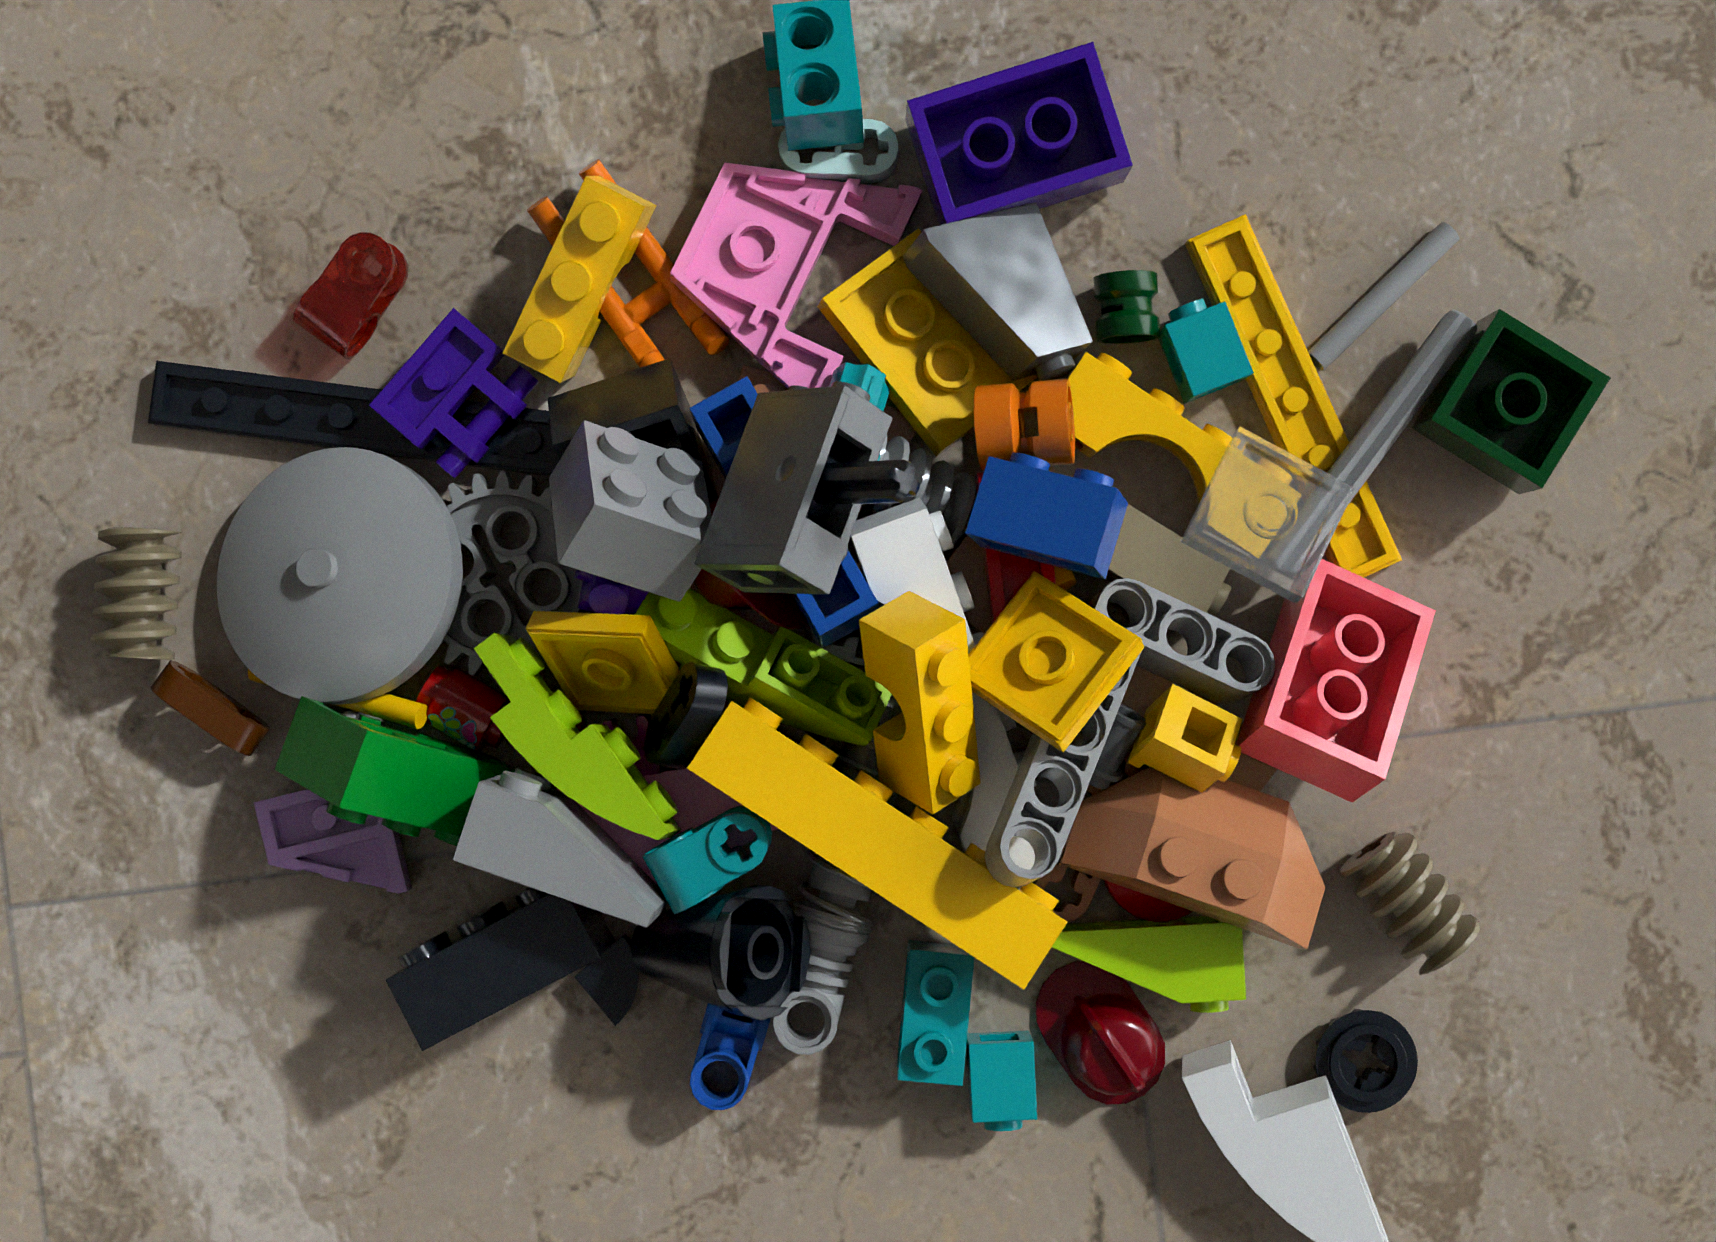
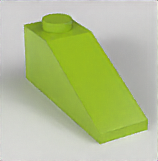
[1052,916,1246,1013]

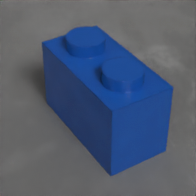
[965,453,1128,579]

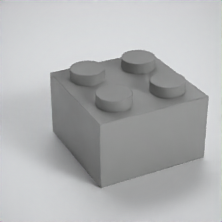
[549,420,712,602]

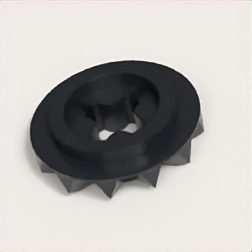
[1313,1008,1418,1113]

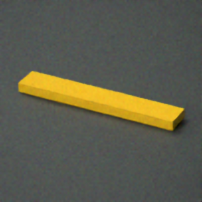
[1185,214,1402,578]

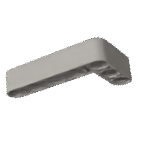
[985,578,1275,887]

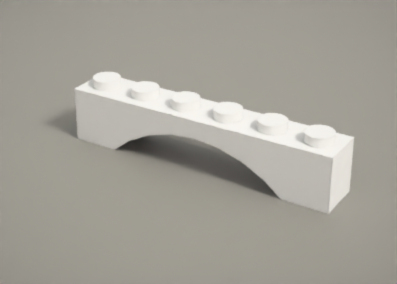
[850,497,1037,870]

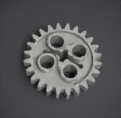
[440,471,583,675]

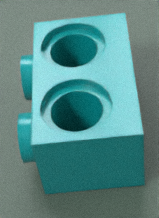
[762,0,864,151]
[896,940,975,1086]

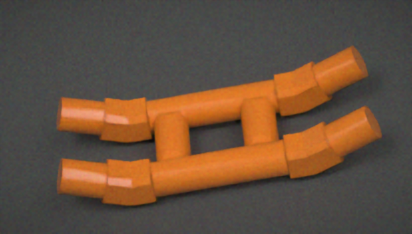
[527,159,729,368]

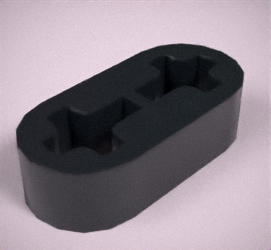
[644,662,728,770]

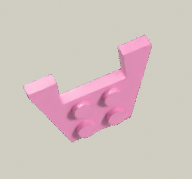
[670,163,923,389]

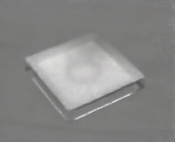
[1180,427,1355,604]

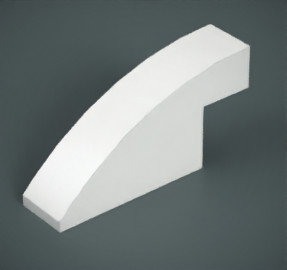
[1182,1040,1389,1242]

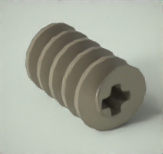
[91,527,183,660]
[1339,832,1480,975]

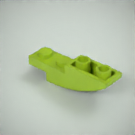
[634,588,892,746]
[473,633,681,840]

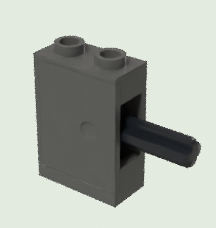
[694,381,920,595]

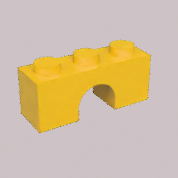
[503,176,657,383]
[859,591,981,815]

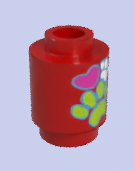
[415,665,510,753]

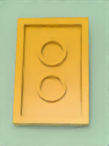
[817,228,1037,457]

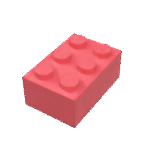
[1236,557,1436,802]

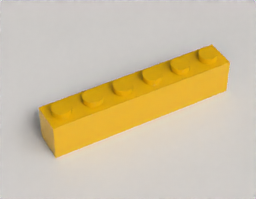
[687,697,1067,990]

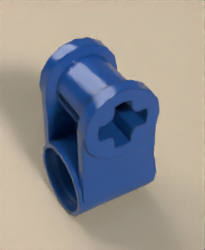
[690,1003,771,1110]

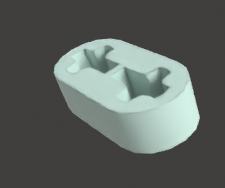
[778,119,899,184]

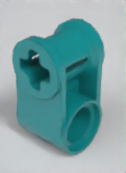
[642,805,772,914]

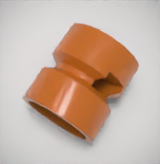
[974,379,1075,471]

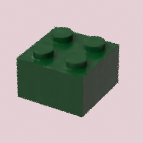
[1411,309,1611,494]

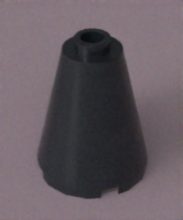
[631,885,810,1020]

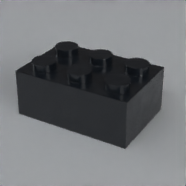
[386,887,615,1051]

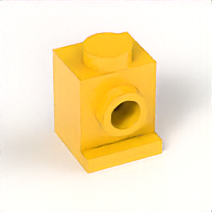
[1127,684,1243,793]

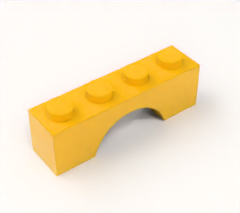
[1067,352,1300,563]

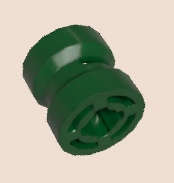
[1093,270,1160,344]

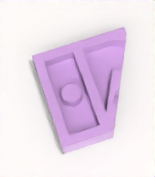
[254,789,412,894]

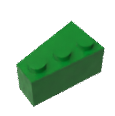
[274,696,516,846]

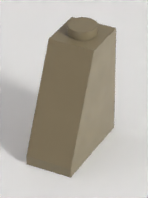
[1106,504,1231,617]

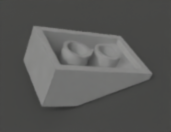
[453,766,667,928]

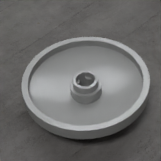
[217,447,463,705]

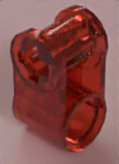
[293,232,409,360]

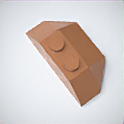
[1059,767,1325,950]

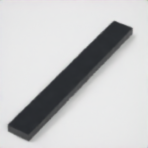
[148,361,559,476]

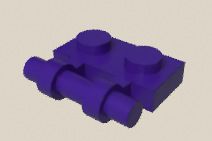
[369,308,539,478]

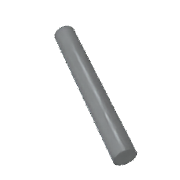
[1308,222,1460,371]

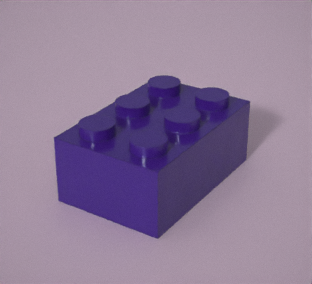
[905,42,1133,225]

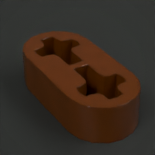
[150,660,270,756]

